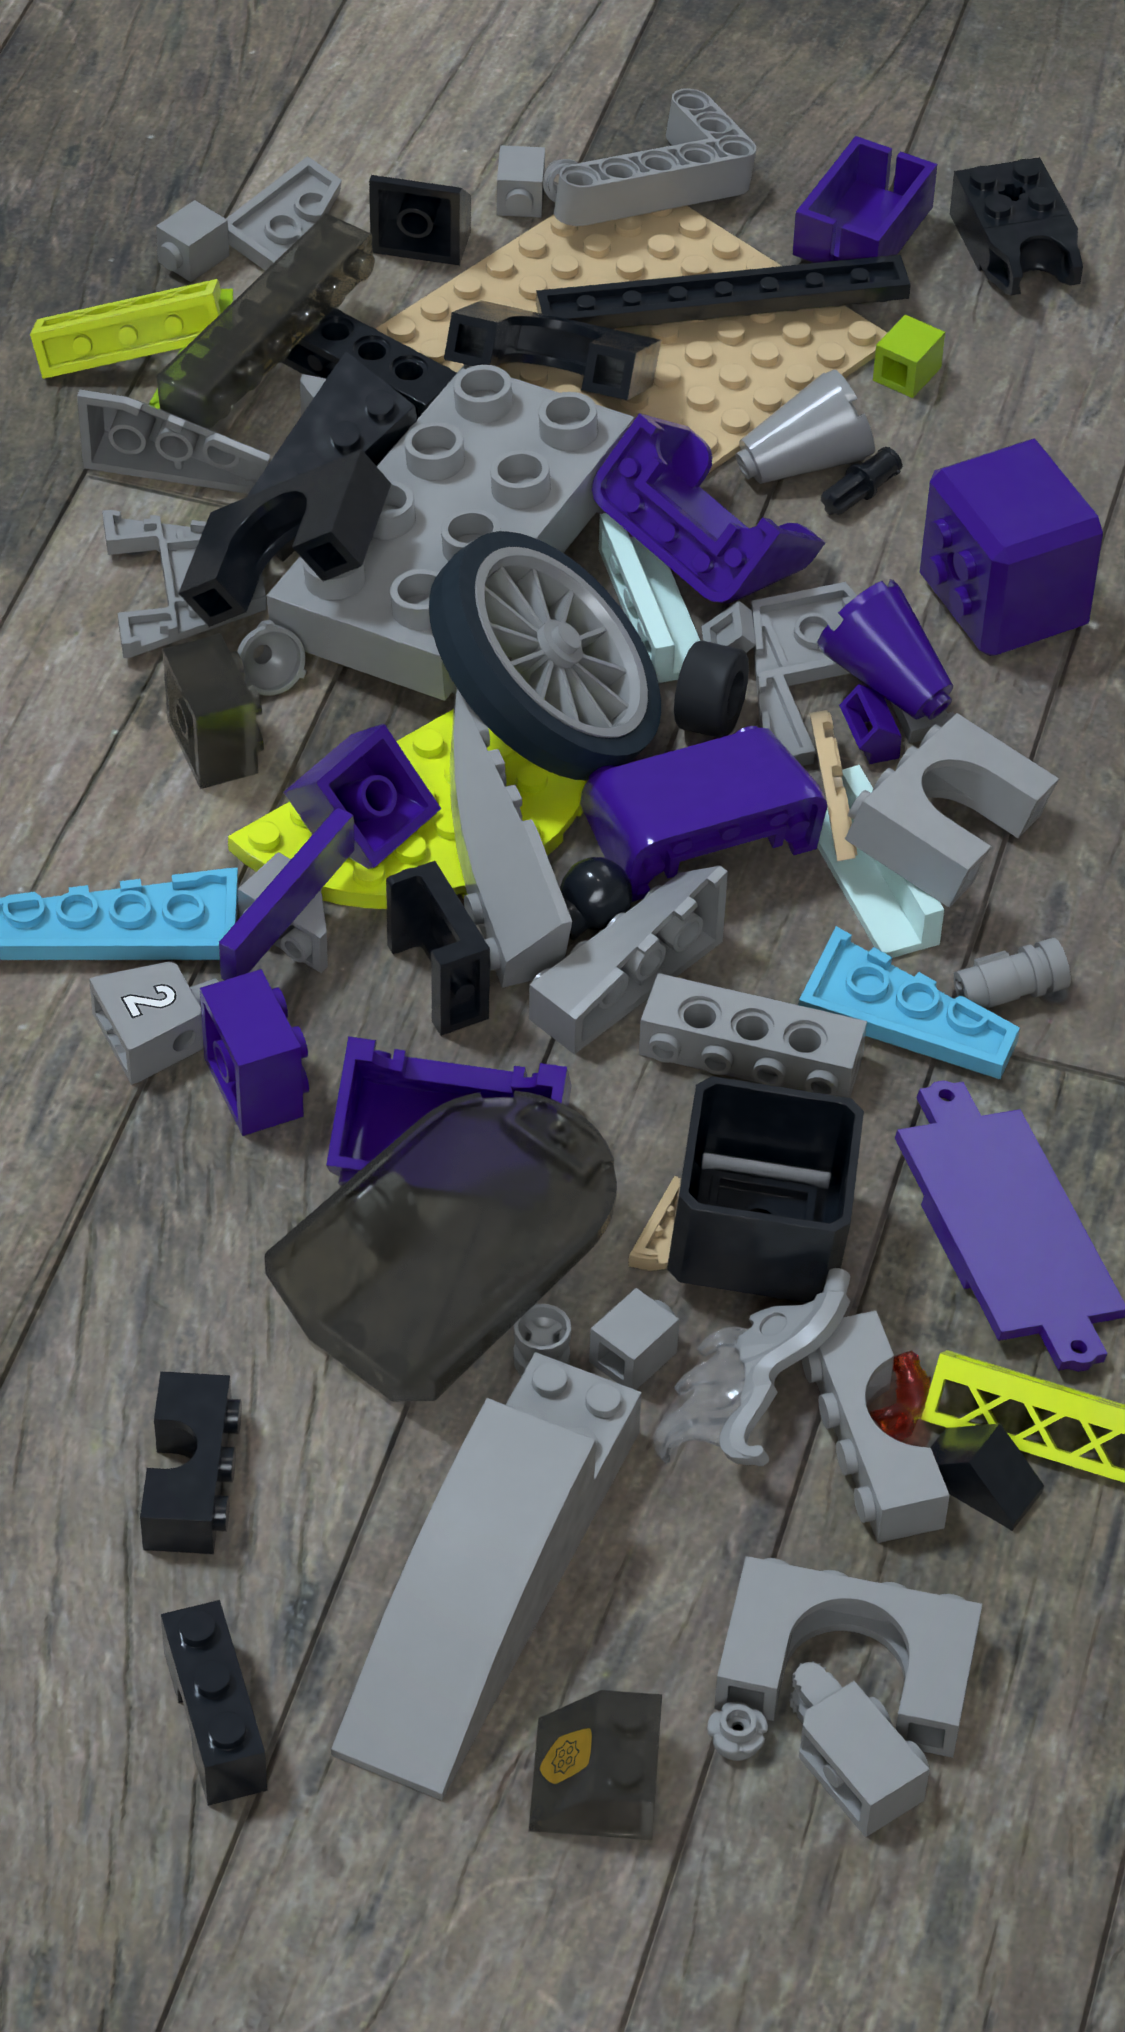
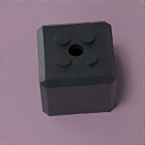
[667,1076,864,1303]

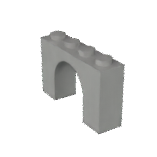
[845,713,1059,908]
[714,1556,982,1758]

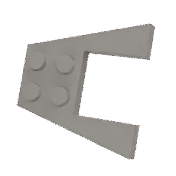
[751,582,955,766]

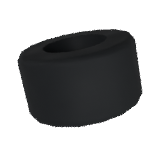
[674,641,749,738]

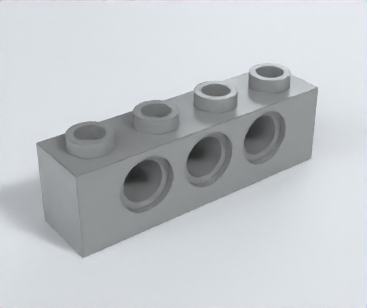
[639,973,867,1098]

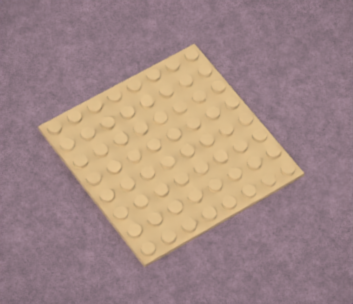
[375,206,887,474]

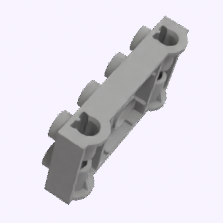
[266,364,635,701]

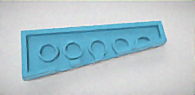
[0,868,238,960]

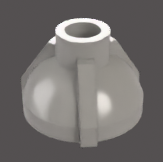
[235,620,307,696]

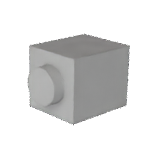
[497,145,545,218]
[156,200,229,282]
[589,1288,679,1390]

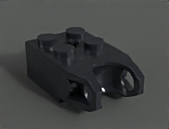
[949,157,1083,296]

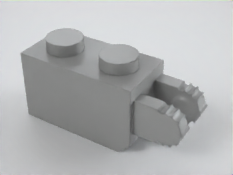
[789,1661,930,1837]

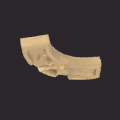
[809,710,858,862]

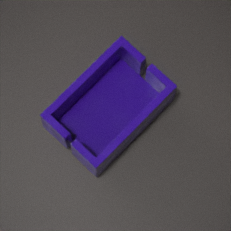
[792,136,938,263]

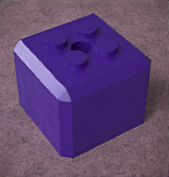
[919,438,1103,656]

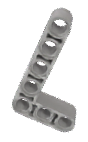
[554,88,756,226]

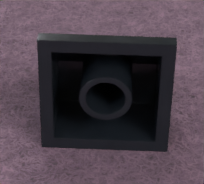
[369,175,471,266]

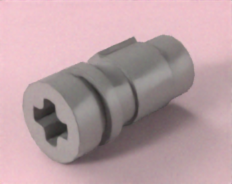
[954,937,1071,1008]

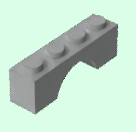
[801,1311,950,1543]

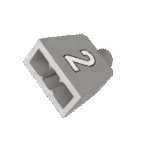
[89,962,219,1085]

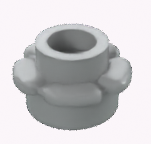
[707,1701,768,1761]

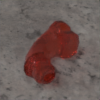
[869,1350,931,1442]

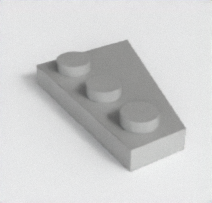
[226,156,342,285]

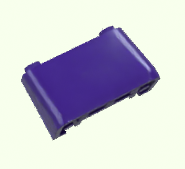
[592,413,825,604]
[580,726,827,902]
[326,1036,572,1213]

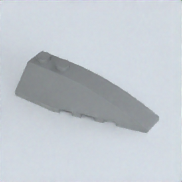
[450,689,572,988]

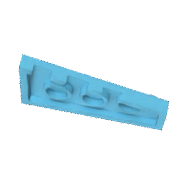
[798,926,1020,1079]

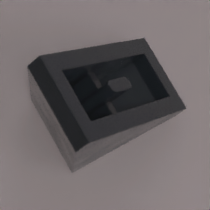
[930,1423,1044,1531]

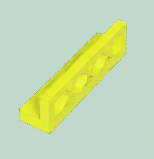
[30,279,227,379]
[921,1350,1125,1483]

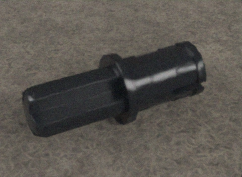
[820,447,903,515]

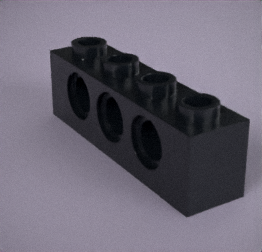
[278,297,457,419]

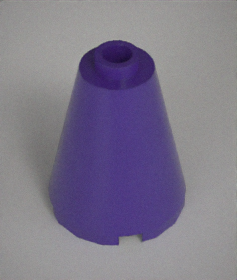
[817,579,953,720]

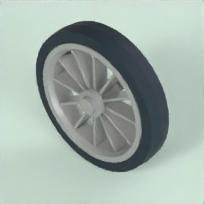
[429,531,661,781]

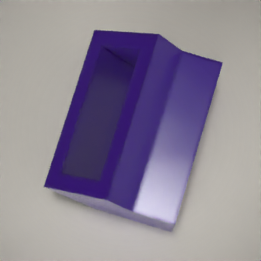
[839,684,902,764]

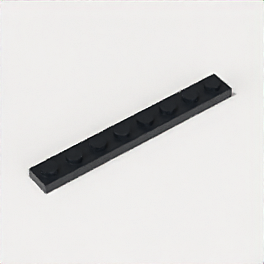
[536,255,911,329]

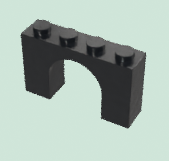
[444,300,661,400]
[178,449,391,627]

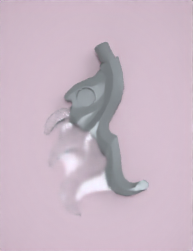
[653,1268,851,1466]

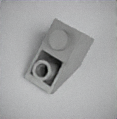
[238,852,328,973]

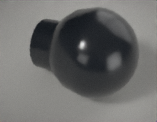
[560,857,633,940]

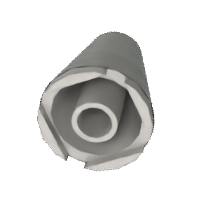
[735,369,875,484]

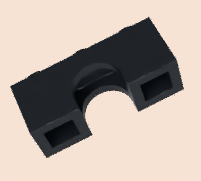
[140,1371,242,1554]
[161,1600,268,1806]

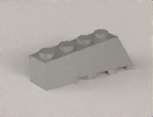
[529,865,728,1055]

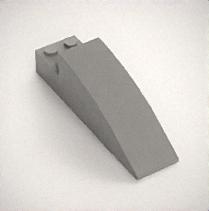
[331,1352,642,1800]

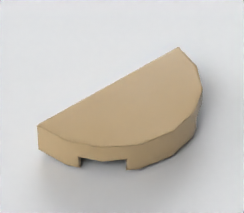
[629,1176,680,1271]

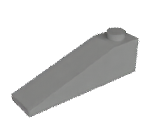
[77,390,271,494]

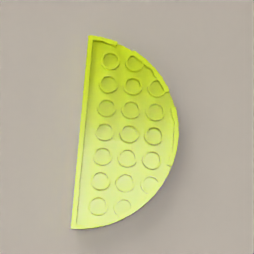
[228,698,587,909]

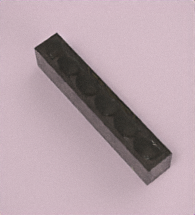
[156,213,375,430]

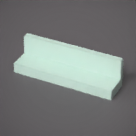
[599,513,700,683]
[817,765,944,958]

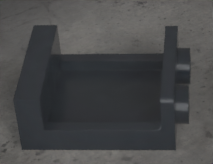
[386,861,490,1036]

